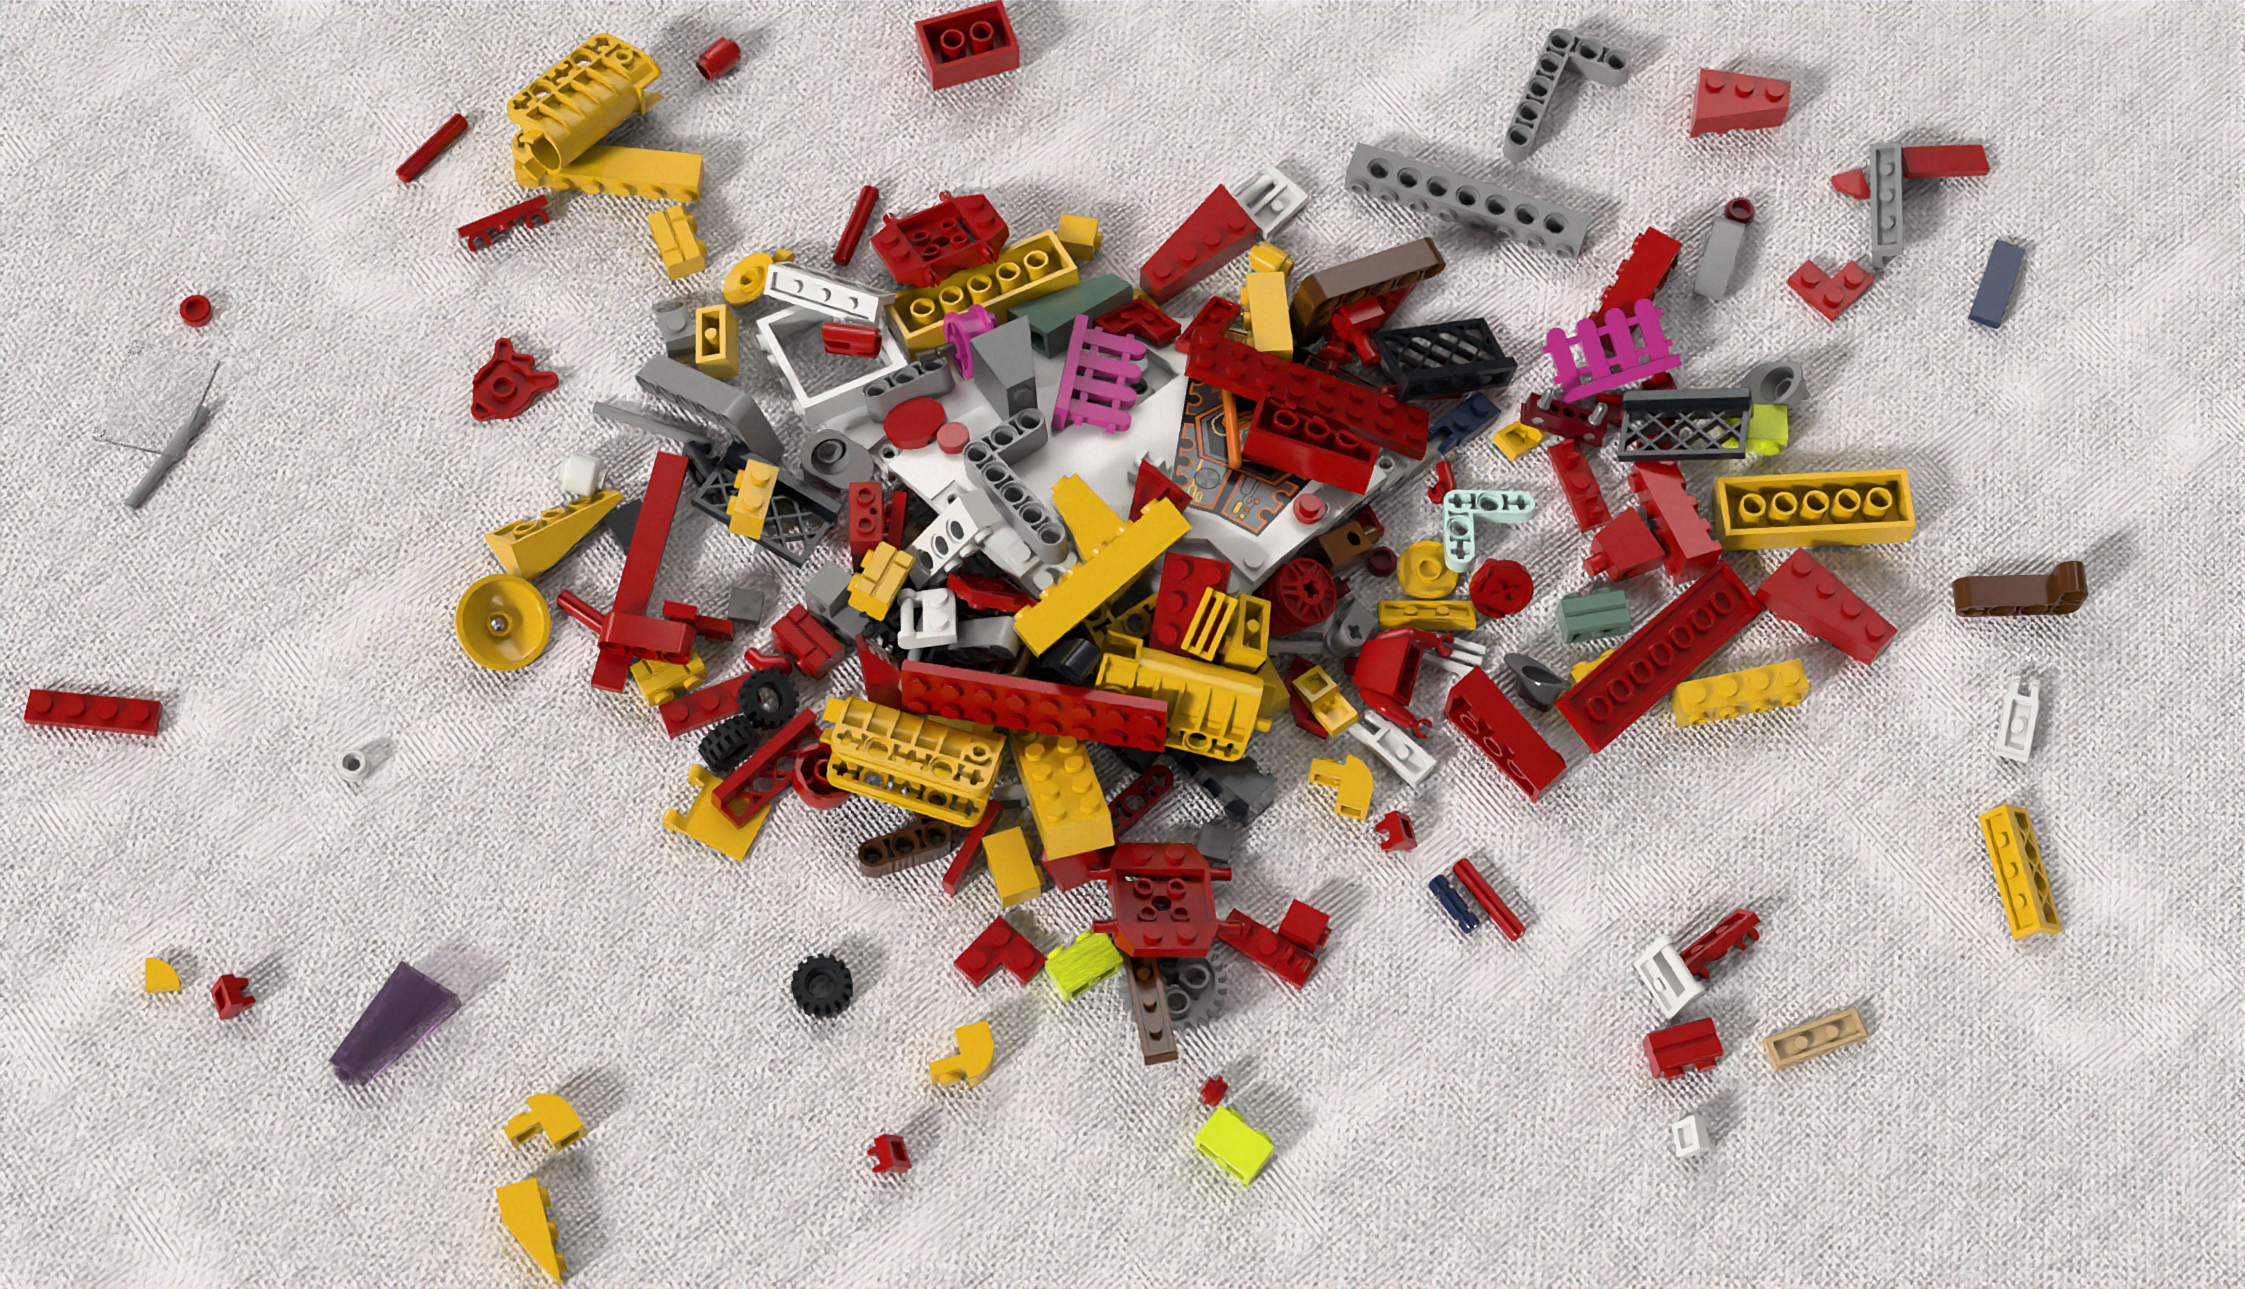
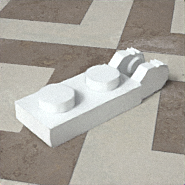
[1994,672,2040,763]
[1349,708,1438,789]

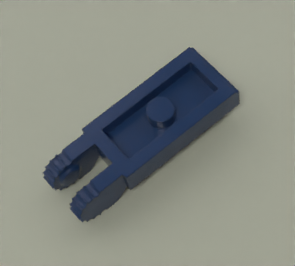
[1427,391,1501,455]

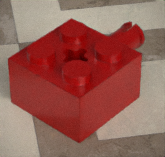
[1324,297,1385,368]

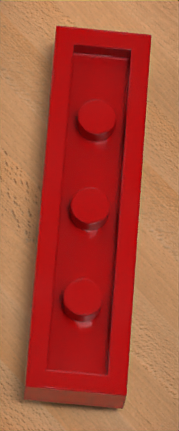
[23,689,163,736]

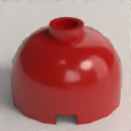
[792,742,860,810]

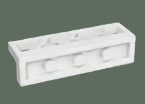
[764,261,896,327]

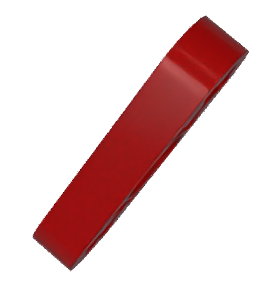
[1107,765,1174,838]

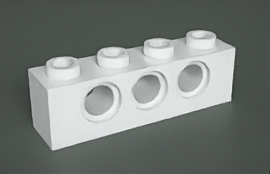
[904,487,1002,590]

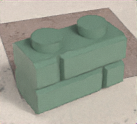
[1556,587,1631,644]

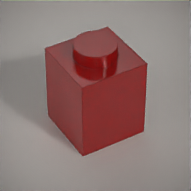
[1278,899,1332,954]

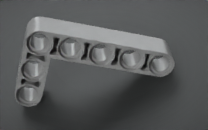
[1502,28,1631,163]
[635,353,785,464]
[962,408,1069,565]

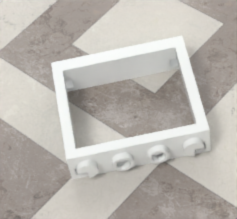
[755,279,908,428]

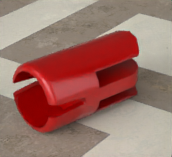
[821,321,882,359]

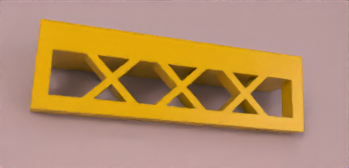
[1978,804,2063,940]

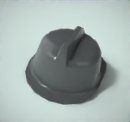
[1503,653,1571,712]

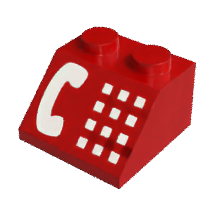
[855,634,902,709]

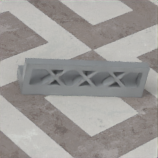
[1870,142,1904,269]

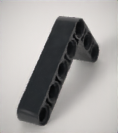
[1031,638,1162,775]

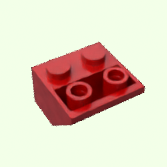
[1041,828,1120,892]

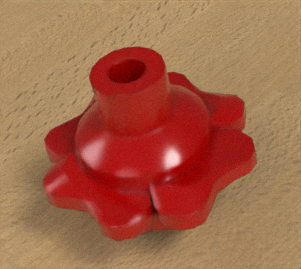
[1317,341,1353,374]

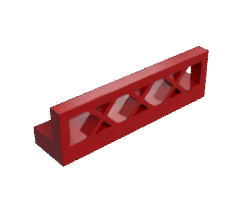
[711,707,823,829]

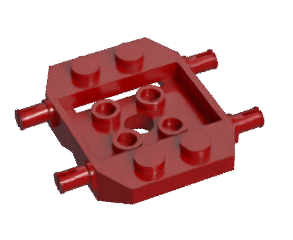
[870,190,1010,288]
[1085,842,1240,957]

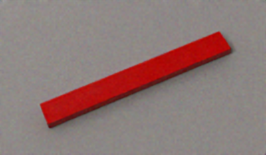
[590,451,690,694]

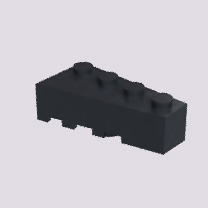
[1162,727,1277,828]

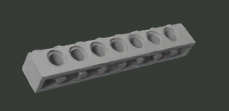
[1344,142,1591,260]

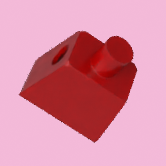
[1583,506,1666,583]

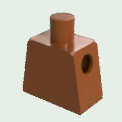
[1300,521,1379,577]

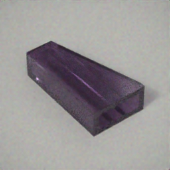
[329,961,462,1088]

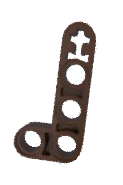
[1952,561,2089,617]

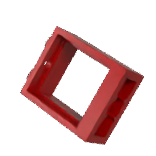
[849,482,885,573]

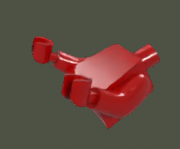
[1344,626,1455,739]

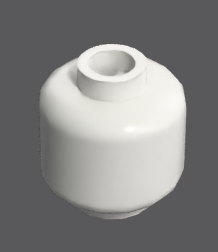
[558,451,608,497]

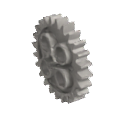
[1118,949,1227,1038]

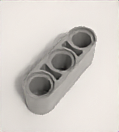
[1692,216,1746,302]
[862,357,955,422]
[945,616,1023,664]

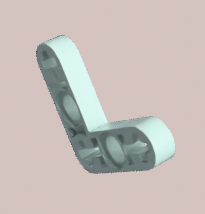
[1442,490,1536,573]

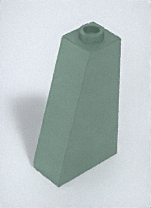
[1006,273,1134,359]

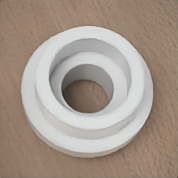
[337,749,371,782]

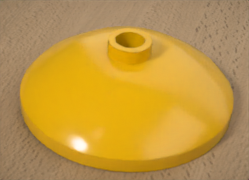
[454,574,551,671]

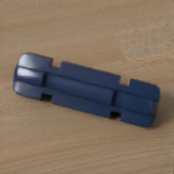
[1429,874,1480,934]

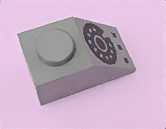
[652,296,696,359]

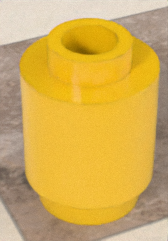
[1248,241,1296,282]

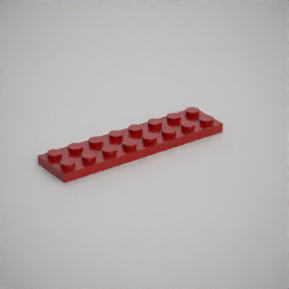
[1184,326,1430,461]
[1554,558,1764,754]
[901,659,1168,752]

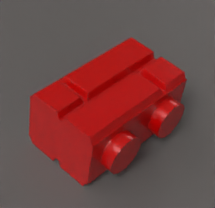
[771,604,845,681]
[1642,1017,1724,1081]

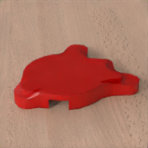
[471,338,559,422]

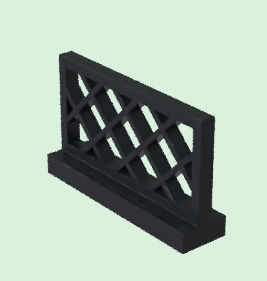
[1373,317,1518,402]
[1617,387,1754,462]
[691,441,842,569]

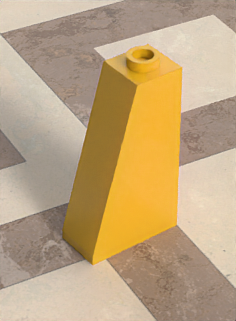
[1050,473,1158,607]

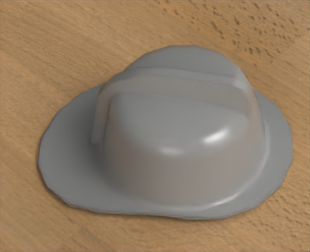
[1740,362,1810,411]
[800,429,874,489]

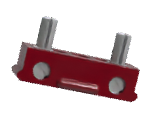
[1520,387,1608,447]

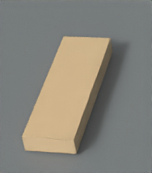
[1762,1006,1869,1072]

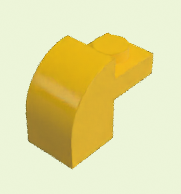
[1308,754,1373,821]
[928,1020,994,1089]
[503,1093,587,1152]

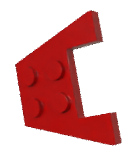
[947,573,1042,613]

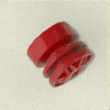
[1252,557,1337,638]

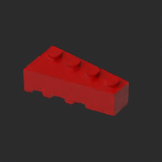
[1140,183,1258,307]
[1588,226,1682,355]
[1241,389,1380,496]
[1628,461,1723,585]
[1755,547,1898,666]
[1443,665,1567,803]

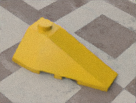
[484,488,623,581]

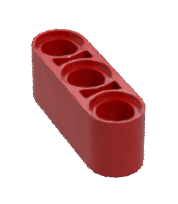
[597,612,697,665]

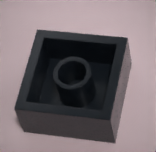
[604,498,643,556]

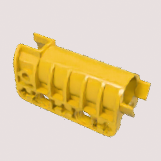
[507,33,664,182]
[1093,630,1276,761]
[820,695,1007,827]

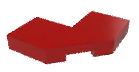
[1282,655,1329,740]

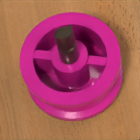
[915,304,997,380]

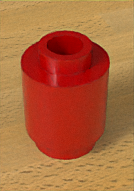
[696,37,741,81]

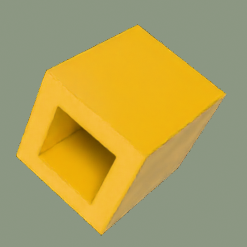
[1057,214,1103,261]

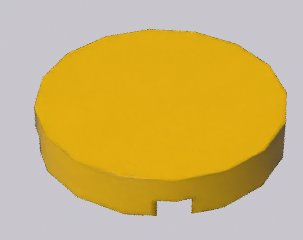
[1396,540,1460,601]

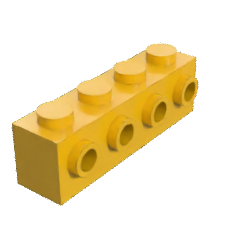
[1669,659,1810,728]

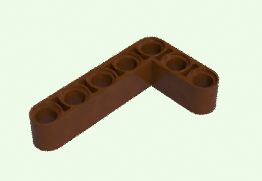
[1288,237,1446,348]
[858,708,952,878]

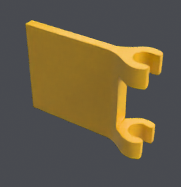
[662,763,772,862]

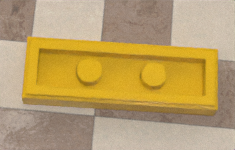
[1377,600,1476,630]

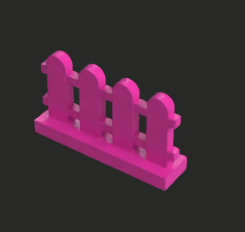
[1542,298,1682,403]
[1050,313,1146,434]

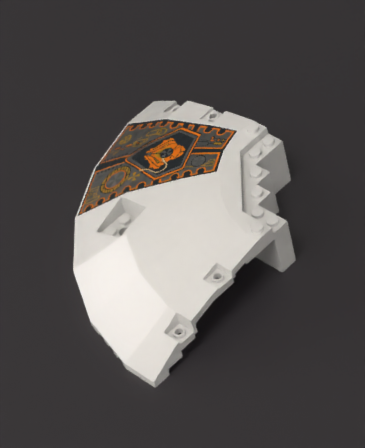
[825,318,1447,618]

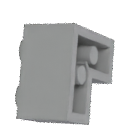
[804,560,875,649]

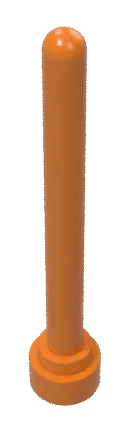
[1222,389,1242,469]

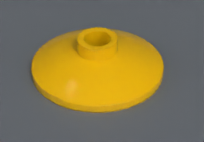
[723,253,775,305]

